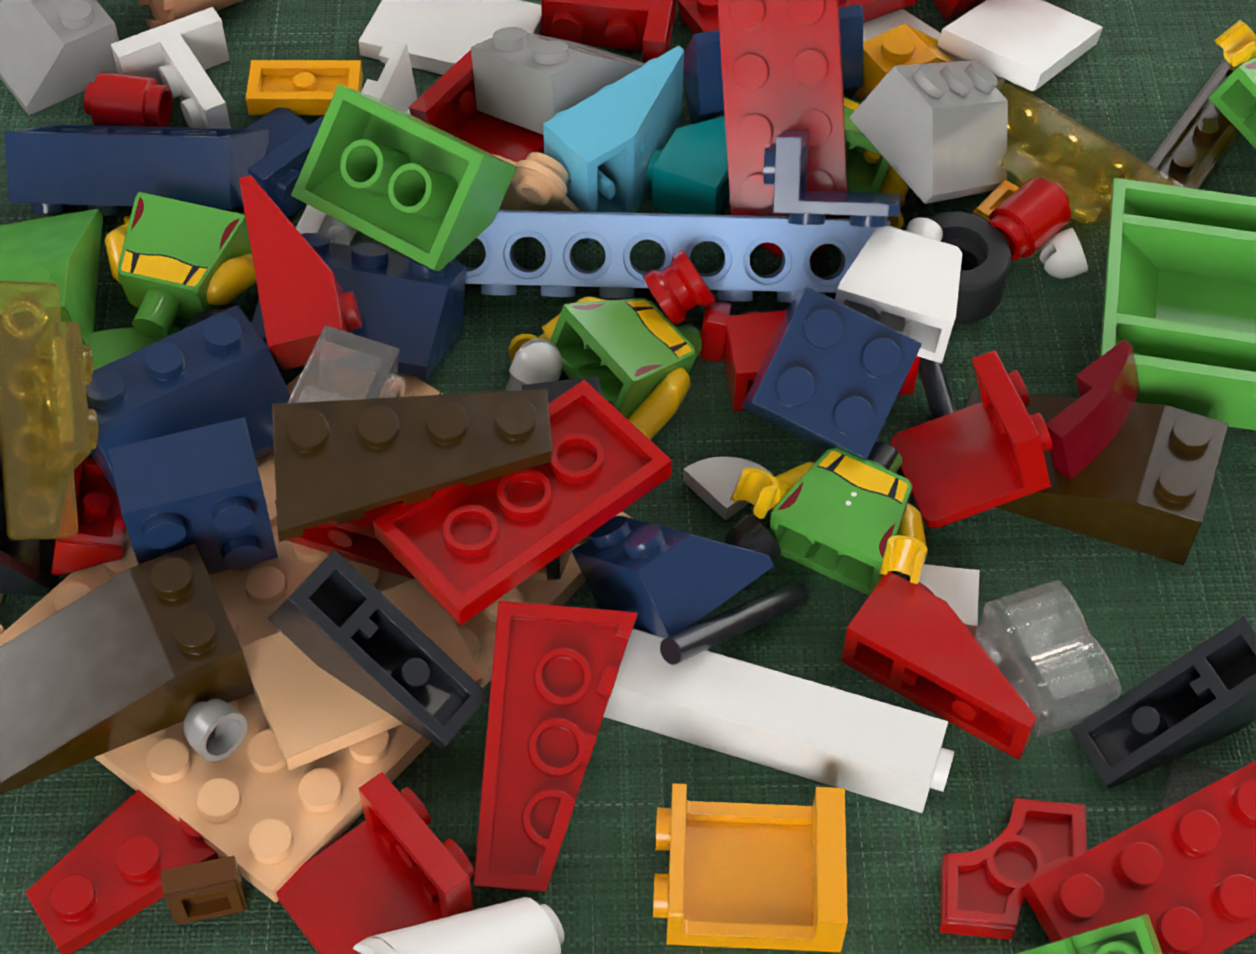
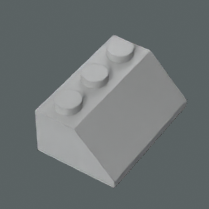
[0,0,119,116]
[849,60,1008,204]

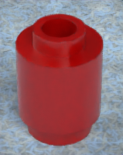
[84,72,173,127]
[988,177,1071,261]

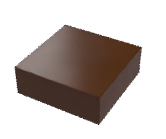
[161,855,248,925]

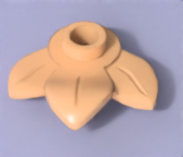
[492,152,579,211]

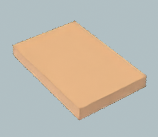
[242,578,484,771]

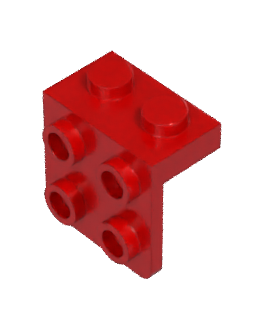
[408,43,544,162]
[891,350,1053,528]
[276,772,475,954]

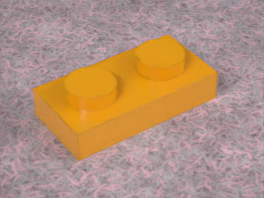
[246,60,363,115]

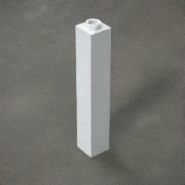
[603,629,955,813]

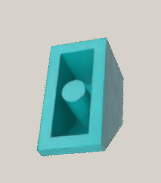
[646,116,730,215]

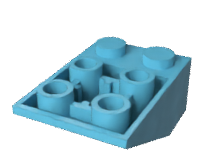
[543,46,684,244]

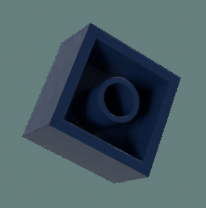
[741,286,922,460]
[108,417,278,575]

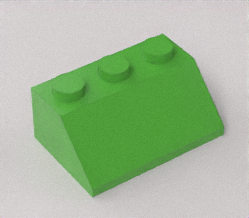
[291,84,517,271]

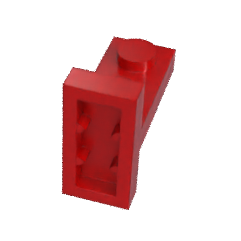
[541,0,677,63]

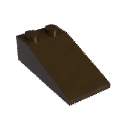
[965,389,1228,565]
[0,544,254,795]

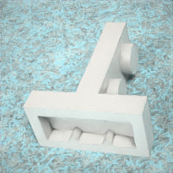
[110,7,231,128]

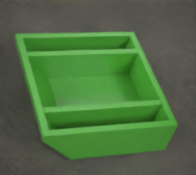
[1100,178,1256,431]

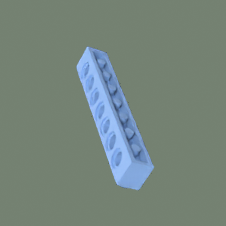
[449,209,890,303]

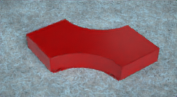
[939,798,1087,940]

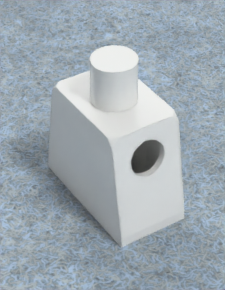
[835,217,962,364]

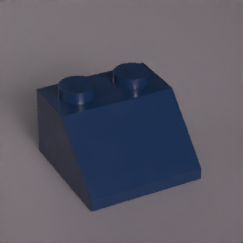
[572,516,774,638]

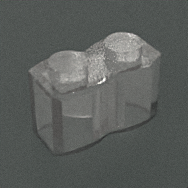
[975,579,1122,738]

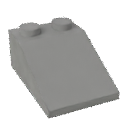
[471,27,645,135]

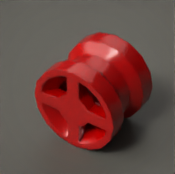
[642,250,716,326]

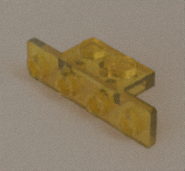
[999,82,1188,223]
[0,281,98,540]

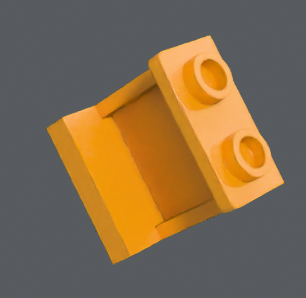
[653,783,848,952]

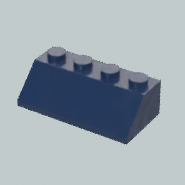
[4,124,269,216]

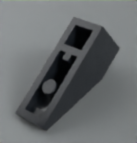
[267,550,489,749]
[1070,616,1256,789]

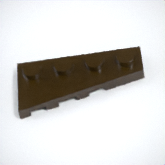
[272,389,553,542]

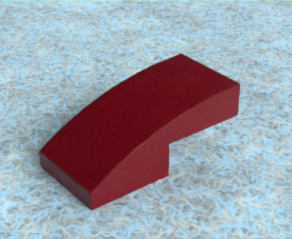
[1046,340,1140,480]

